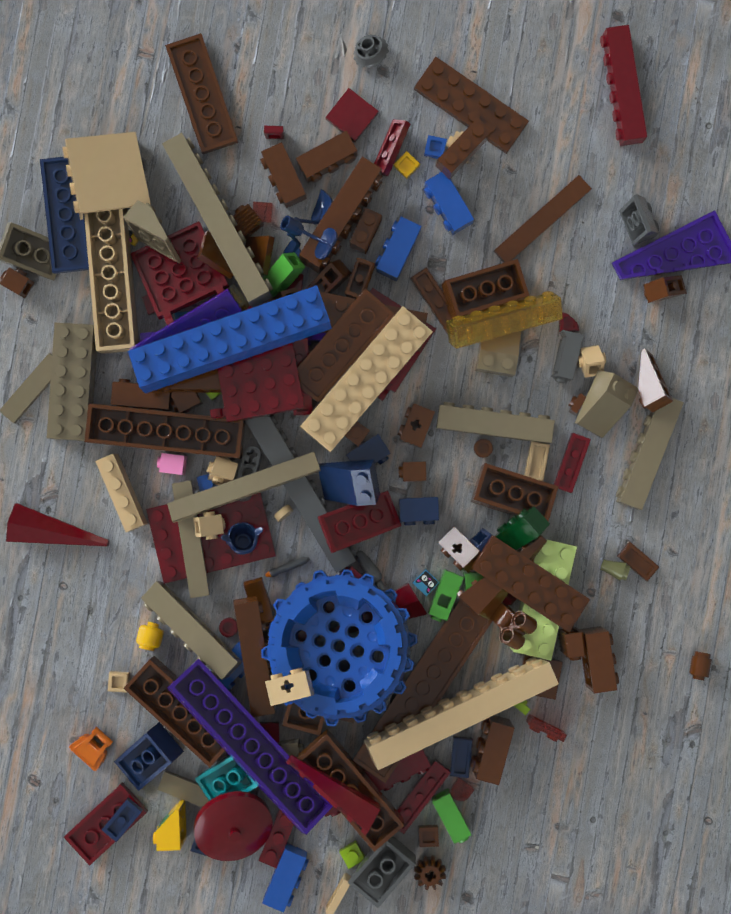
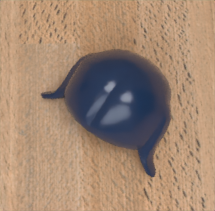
[221,522,263,555]

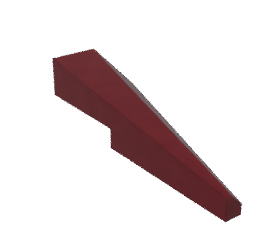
[6,503,109,546]
[331,583,427,633]
[286,755,380,835]

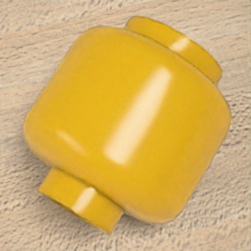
[136,622,164,651]

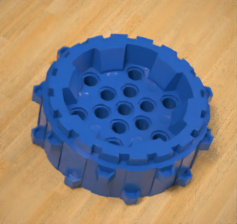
[261,570,418,727]

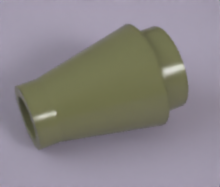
[600,559,630,581]

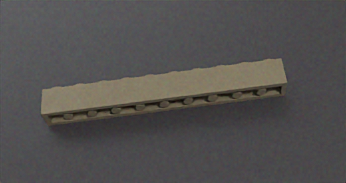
[162,133,273,308]

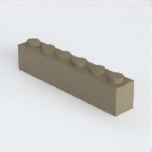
[616,398,684,510]
[436,402,555,444]
[141,581,243,680]

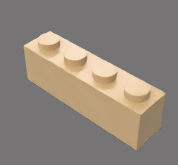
[95,453,148,532]

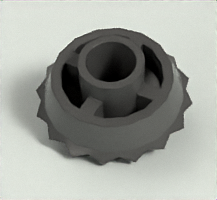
[353,34,389,69]

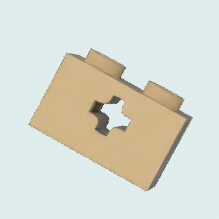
[265,668,314,706]

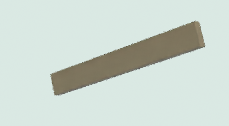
[167,452,321,523]

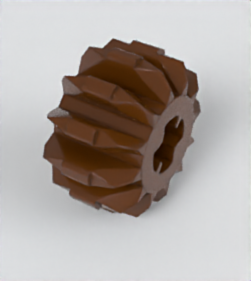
[414,855,446,890]

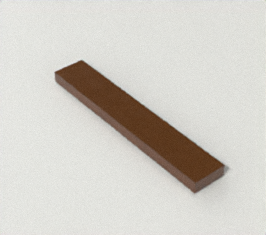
[493,175,592,263]

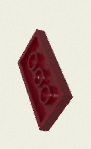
[318,490,402,553]
[64,782,148,866]

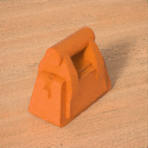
[69,727,113,771]

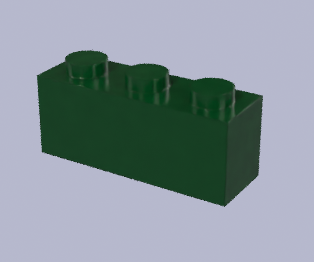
[495,507,550,550]

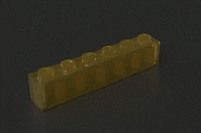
[446,291,562,349]

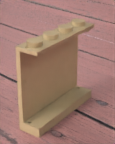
[62,132,151,220]

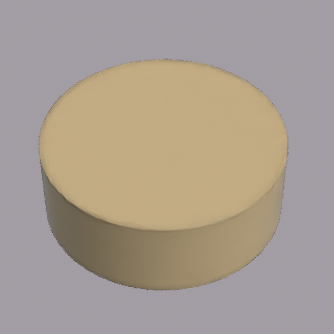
[274,505,293,522]

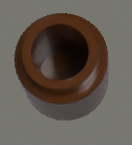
[689,651,712,681]

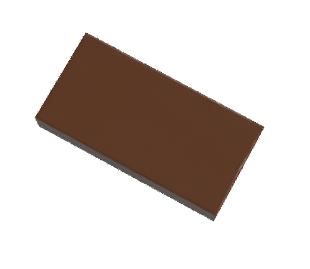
[617,542,659,582]

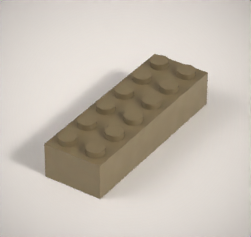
[47,322,97,441]

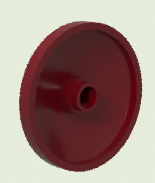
[194,791,272,861]

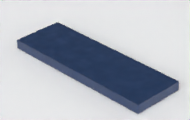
[40,157,89,274]

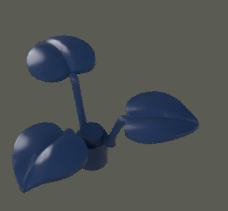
[280,189,338,260]

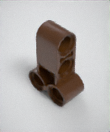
[490,602,537,650]

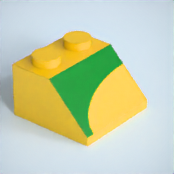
[153,799,187,851]

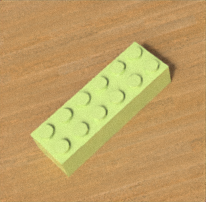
[510,537,577,661]

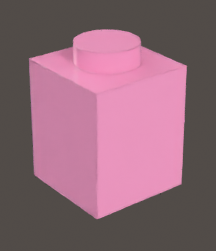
[157,453,188,475]

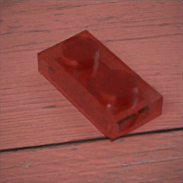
[526,714,567,742]

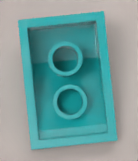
[195,755,258,801]

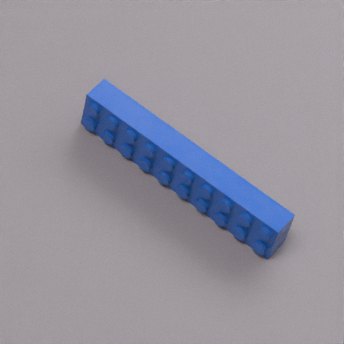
[128,286,332,394]

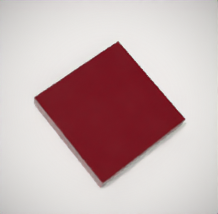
[325,88,379,142]

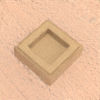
[108,671,130,693]

